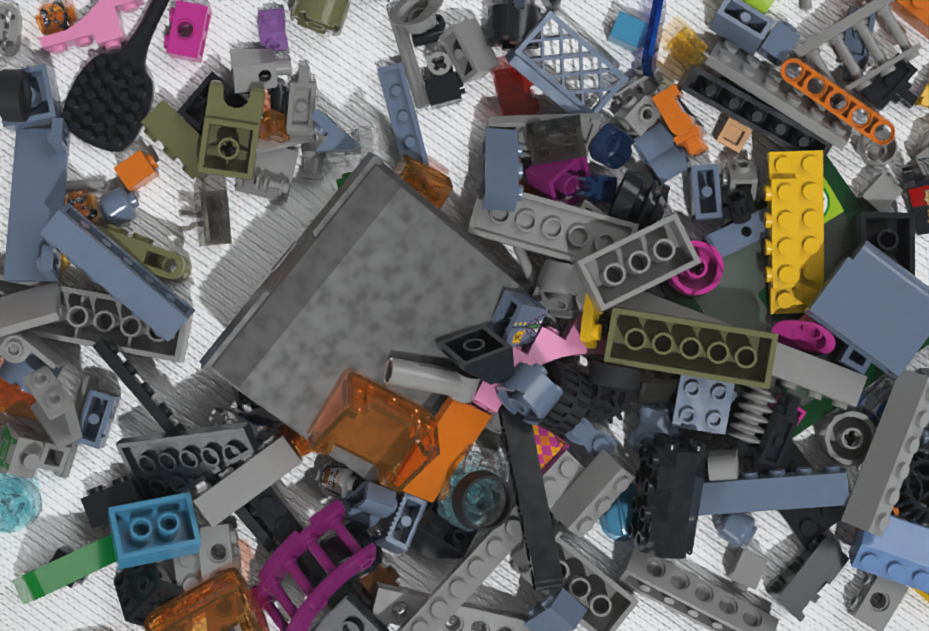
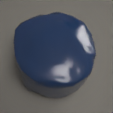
[590,123,635,169]

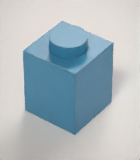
[607,11,651,53]

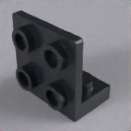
[113,562,184,628]

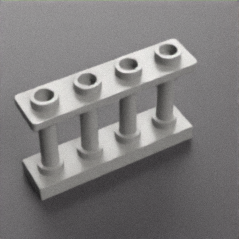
[793,0,922,106]

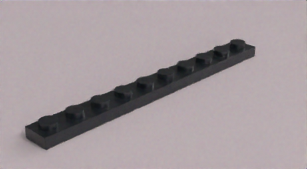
[92,337,277,553]

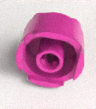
[667,240,724,297]

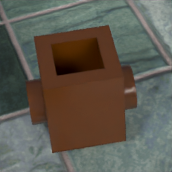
[359,562,400,601]

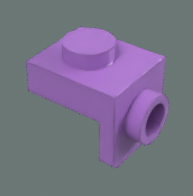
[258,8,289,51]

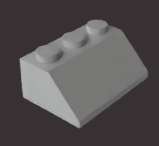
[550,449,635,538]

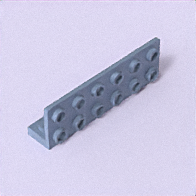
[3,118,70,282]

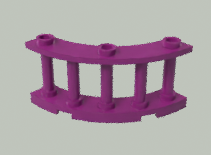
[249,499,376,631]

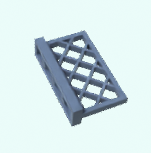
[505,9,629,114]

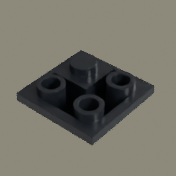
[410,492,484,558]

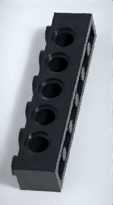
[677,63,832,161]

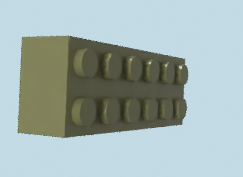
[604,306,779,389]

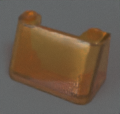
[308,372,440,493]

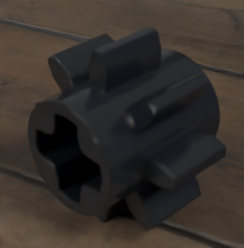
[722,190,756,224]

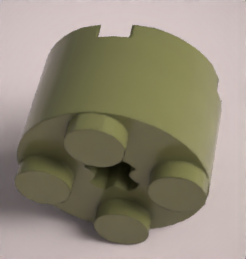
[290,0,350,36]

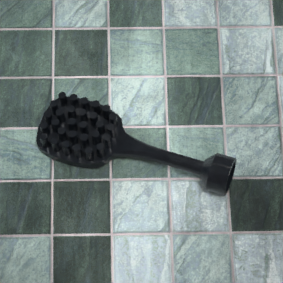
[62,0,170,152]

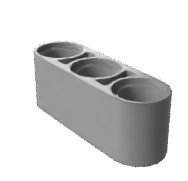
[708,447,739,481]

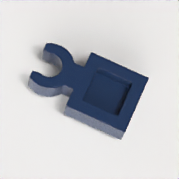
[576,174,617,204]

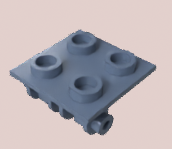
[671,375,735,435]

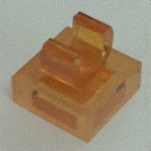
[259,109,290,143]

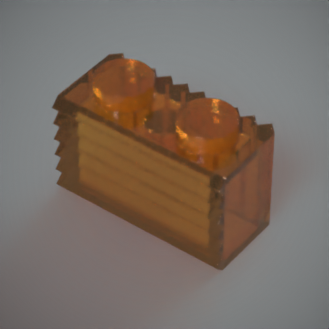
[394,154,453,209]

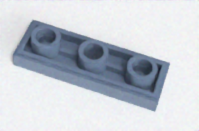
[703,207,768,258]

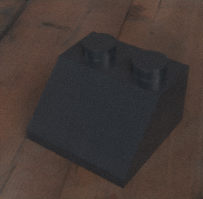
[436,325,515,385]

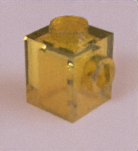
[664,26,709,70]

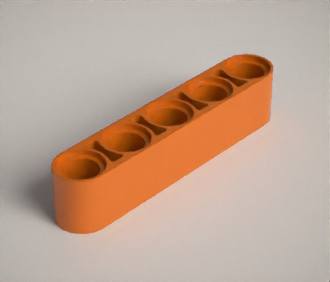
[780,58,895,145]

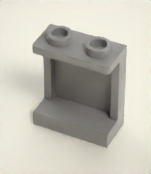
[23,365,83,450]

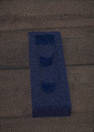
[641,0,667,77]

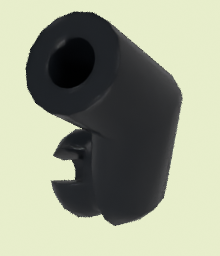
[412,14,446,47]

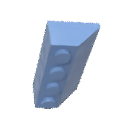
[848,514,929,593]

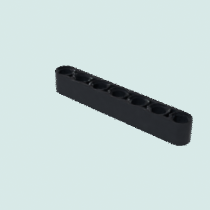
[498,404,563,592]

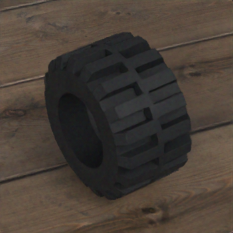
[538,360,593,435]

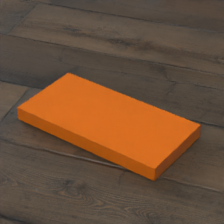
[390,396,492,503]

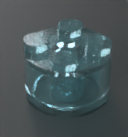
[437,467,500,532]
[0,477,43,533]

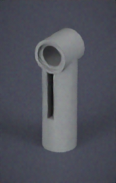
[384,357,480,403]

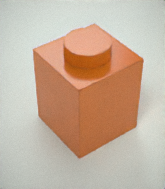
[114,150,159,192]

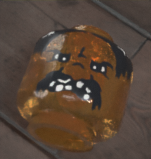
[35,0,78,35]
[65,190,101,223]

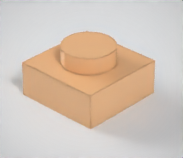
[716,117,753,153]

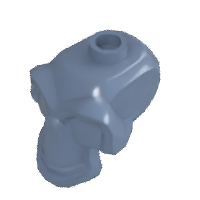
[628,392,685,454]

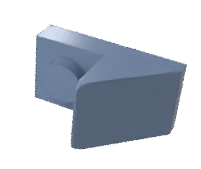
[310,108,362,153]

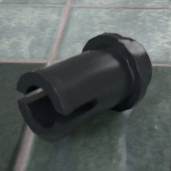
[268,86,289,119]

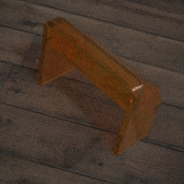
[144,568,270,631]

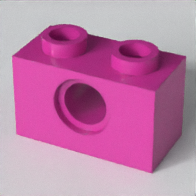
[164,0,212,63]

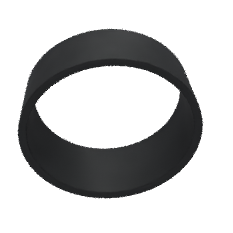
[452,470,513,531]

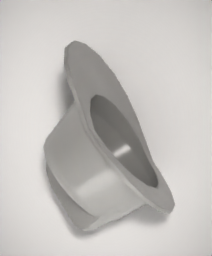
[390,0,444,34]

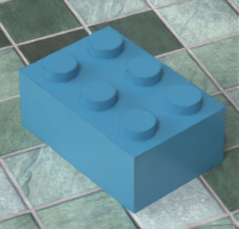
[108,492,202,570]

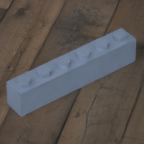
[40,203,196,342]
[698,465,849,516]

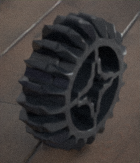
[894,451,929,524]

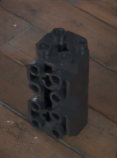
[627,432,709,559]

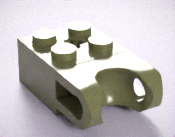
[197,79,265,181]
[98,224,192,282]

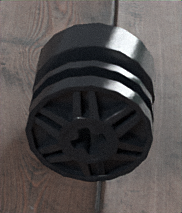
[607,168,670,229]

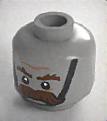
[316,460,358,499]

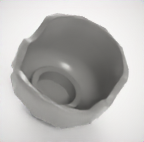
[857,125,898,167]

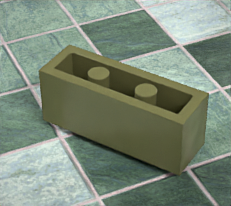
[141,100,208,181]

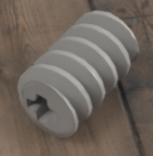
[726,385,777,444]

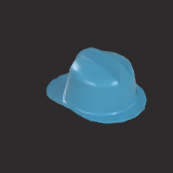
[599,483,638,541]

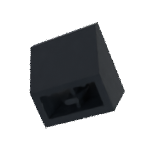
[177,71,247,151]

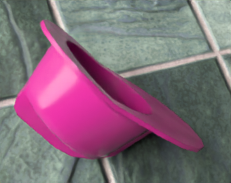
[771,314,836,354]

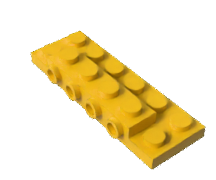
[763,150,824,314]

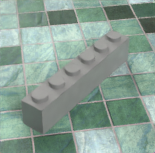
[841,369,929,537]

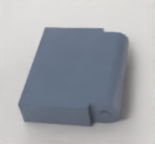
[804,240,929,378]

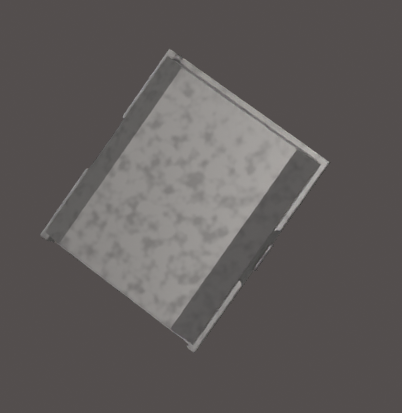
[199,151,534,486]

